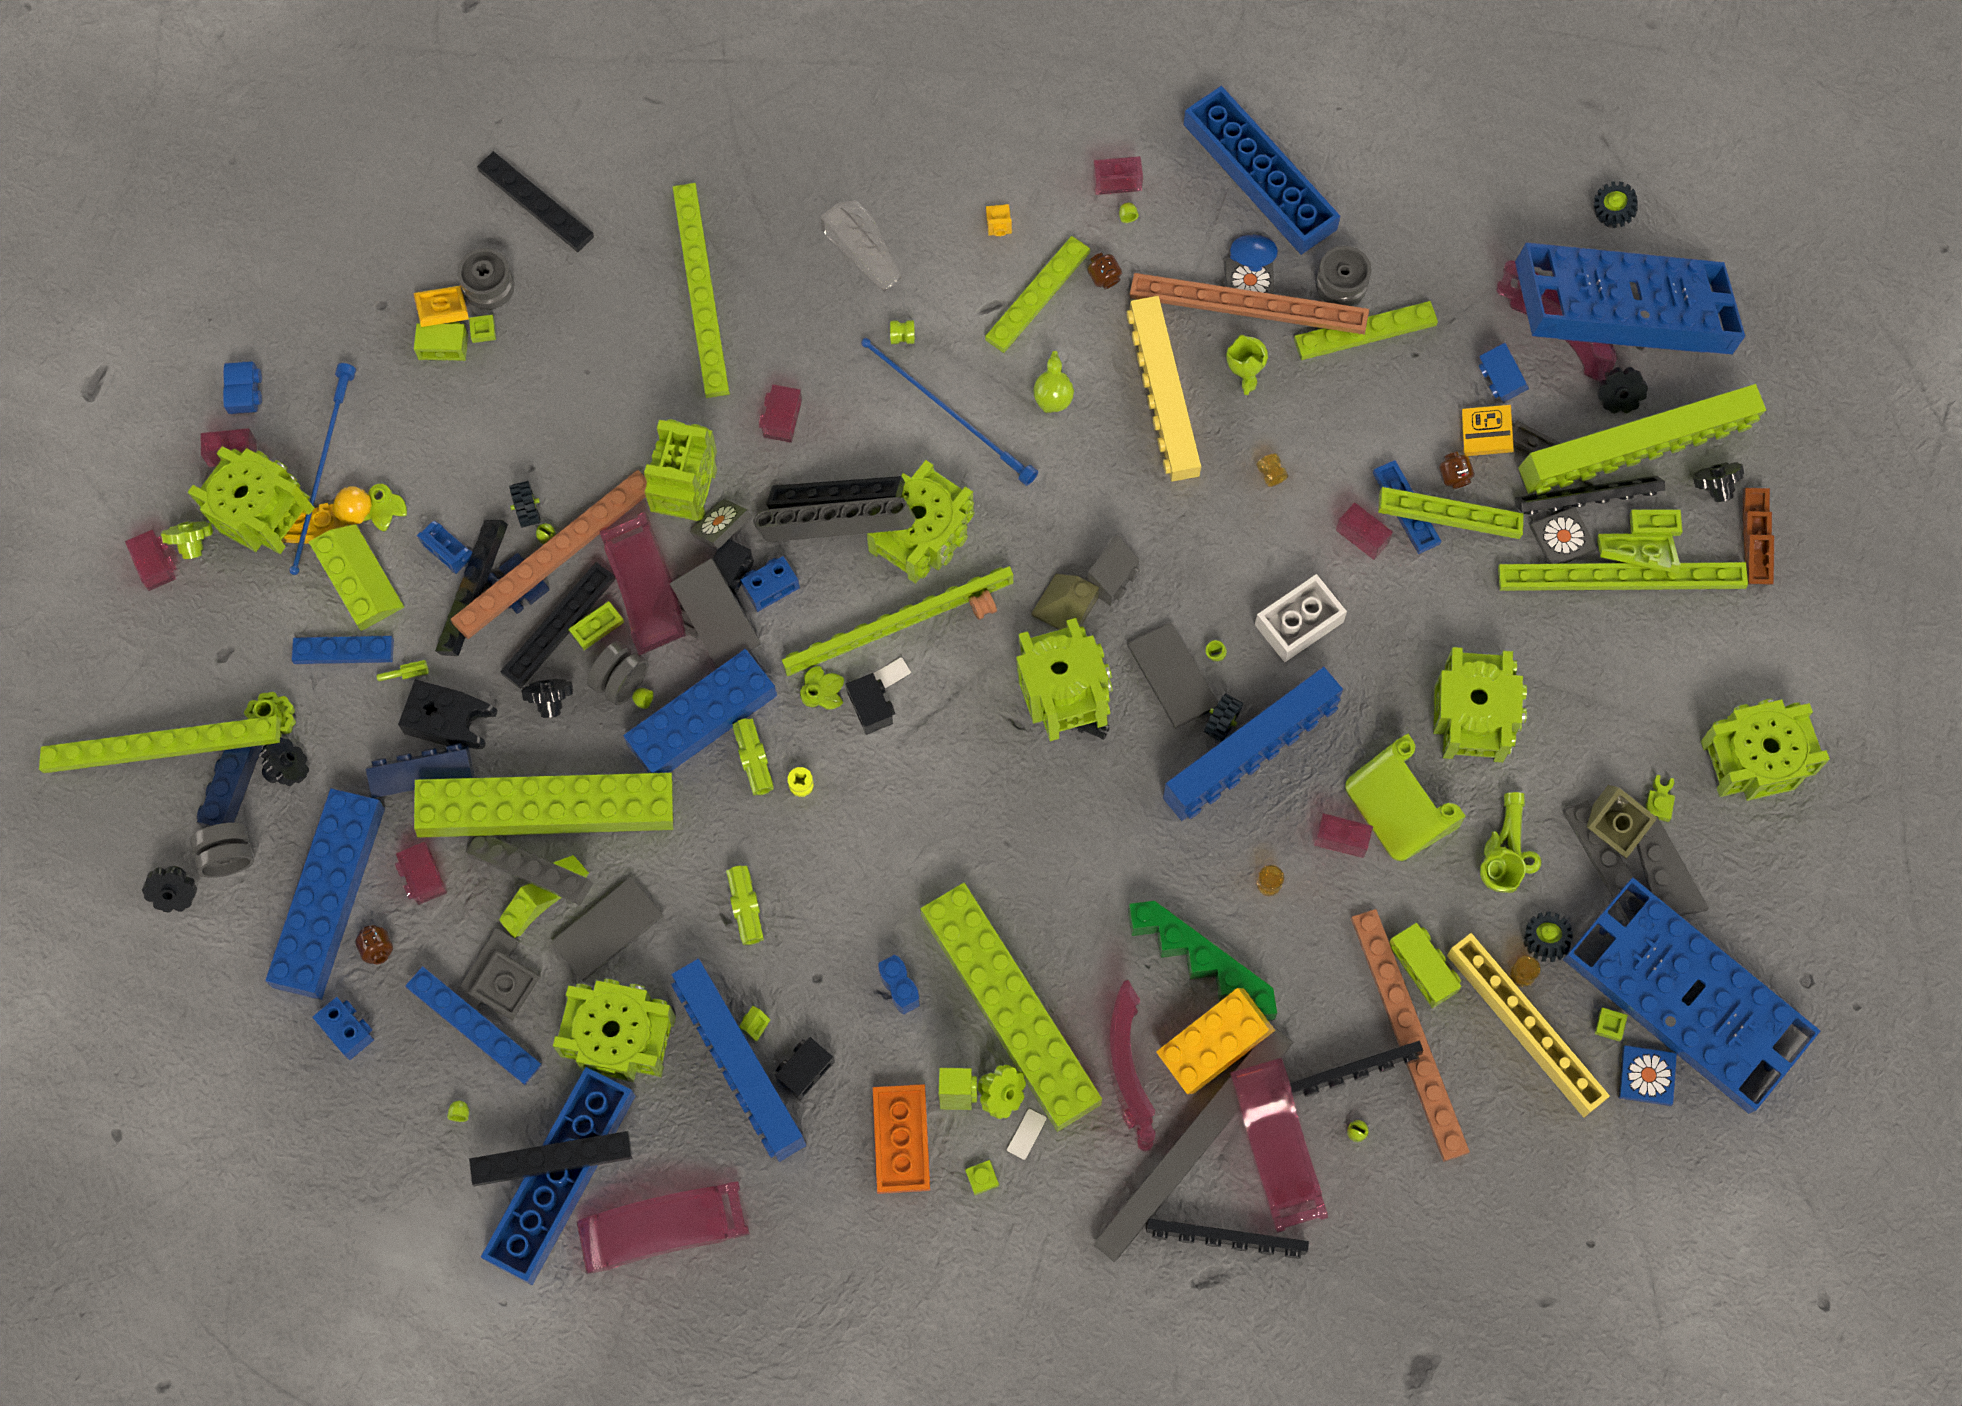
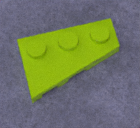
[1597,534,1680,574]

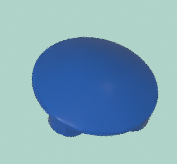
[1230,235,1278,272]

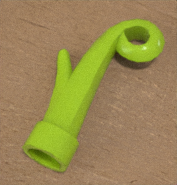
[1499,792,1542,874]

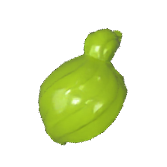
[1226,335,1268,395]
[1033,351,1074,413]
[1480,831,1526,893]

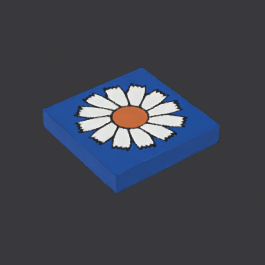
[1619,1046,1677,1106]

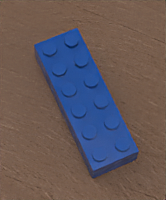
[623,649,777,773]

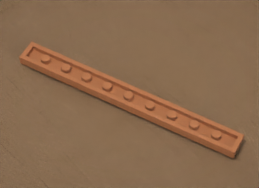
[1130,273,1369,335]
[451,470,647,639]
[1351,909,1470,1162]

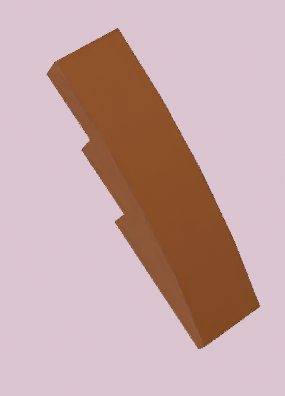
[1743,488,1774,585]

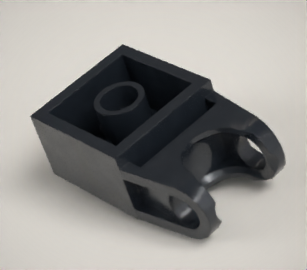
[398,679,498,749]

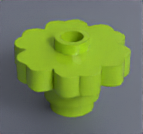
[161,521,213,559]
[244,692,296,737]
[978,1064,1026,1119]

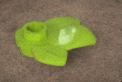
[363,484,407,532]
[800,666,844,710]

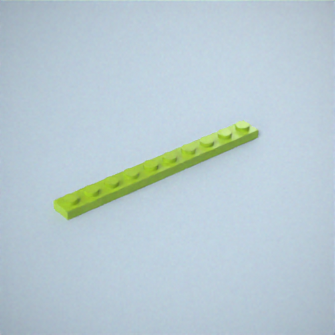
[672,183,730,398]
[1498,562,1748,591]
[782,566,1014,677]
[39,716,281,773]

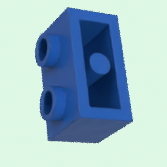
[1478,343,1529,403]
[741,556,800,612]
[312,997,374,1060]

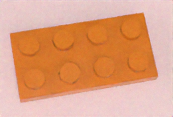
[873,1084,930,1194]

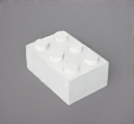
[1255,574,1347,663]

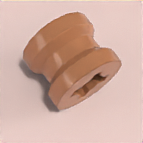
[969,590,997,620]

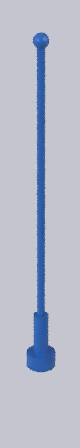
[861,338,1038,486]
[289,363,356,575]

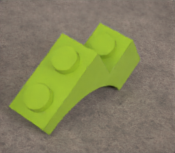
[499,855,589,938]

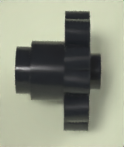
[1597,367,1648,414]
[1693,462,1745,502]
[521,679,573,718]
[260,737,309,786]
[142,866,197,913]

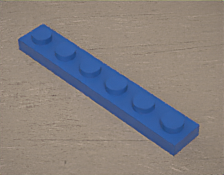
[405,966,542,1085]

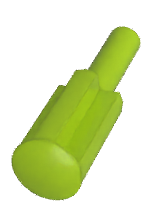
[376,660,429,681]

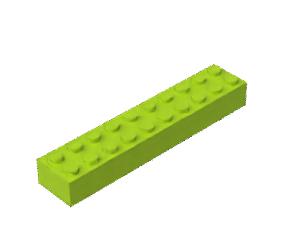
[1518,384,1767,495]
[414,773,674,838]
[920,883,1102,1132]

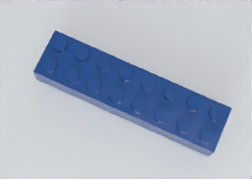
[1184,85,1340,255]
[1163,667,1343,821]
[265,788,385,1000]
[671,959,806,1162]
[481,1067,636,1286]

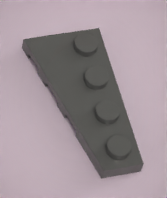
[1637,817,1709,916]

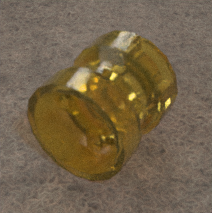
[1256,453,1289,487]
[1257,865,1284,896]
[1510,956,1541,987]

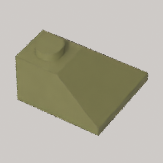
[1031,574,1099,630]
[1587,785,1657,859]

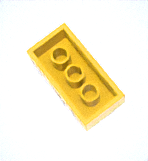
[1156,988,1276,1094]

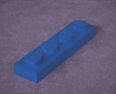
[1373,460,1441,554]
[292,636,394,664]

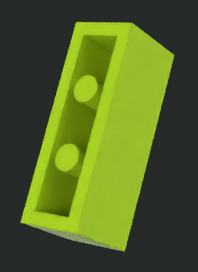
[1389,923,1462,1009]
[939,1068,977,1110]

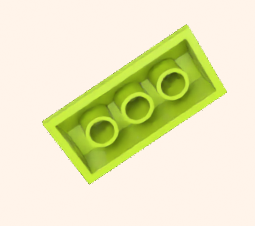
[309,524,405,631]

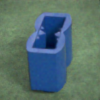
[223,361,262,414]
[879,955,920,1015]

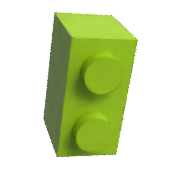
[414,322,468,361]

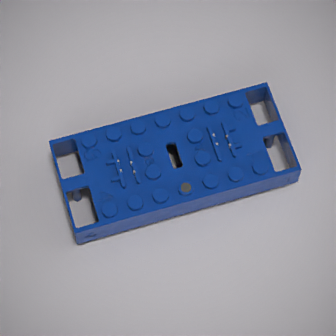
[1515,243,1745,355]
[1562,878,1821,1114]

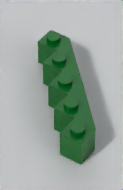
[1128,901,1277,1021]

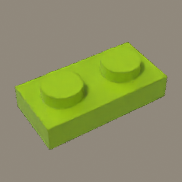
[1630,510,1683,536]
[569,601,624,651]

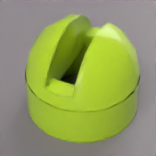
[1119,202,1139,223]
[536,523,556,544]
[1206,640,1227,661]
[632,688,654,709]
[447,1100,469,1122]
[1347,1120,1369,1142]

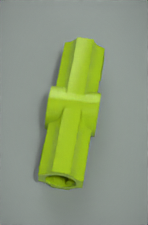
[732,718,774,796]
[726,865,764,945]

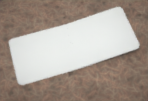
[874,658,911,688]
[1007,1109,1047,1160]

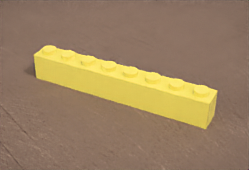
[1126,296,1201,482]
[1447,933,1610,1118]

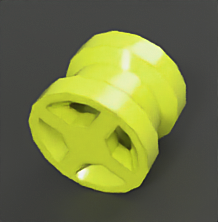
[787,767,814,797]

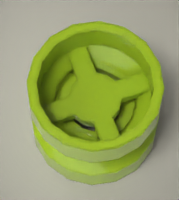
[890,320,915,344]

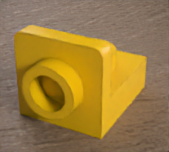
[986,204,1012,236]

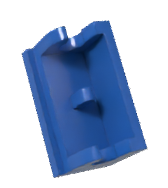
[417,521,472,574]

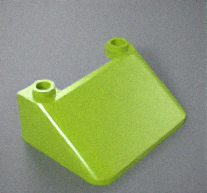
[1345,734,1466,861]

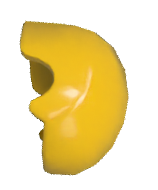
[333,486,372,525]

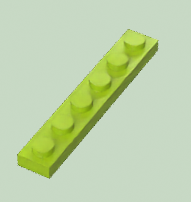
[985,236,1090,353]
[1294,301,1438,360]
[1378,487,1524,539]

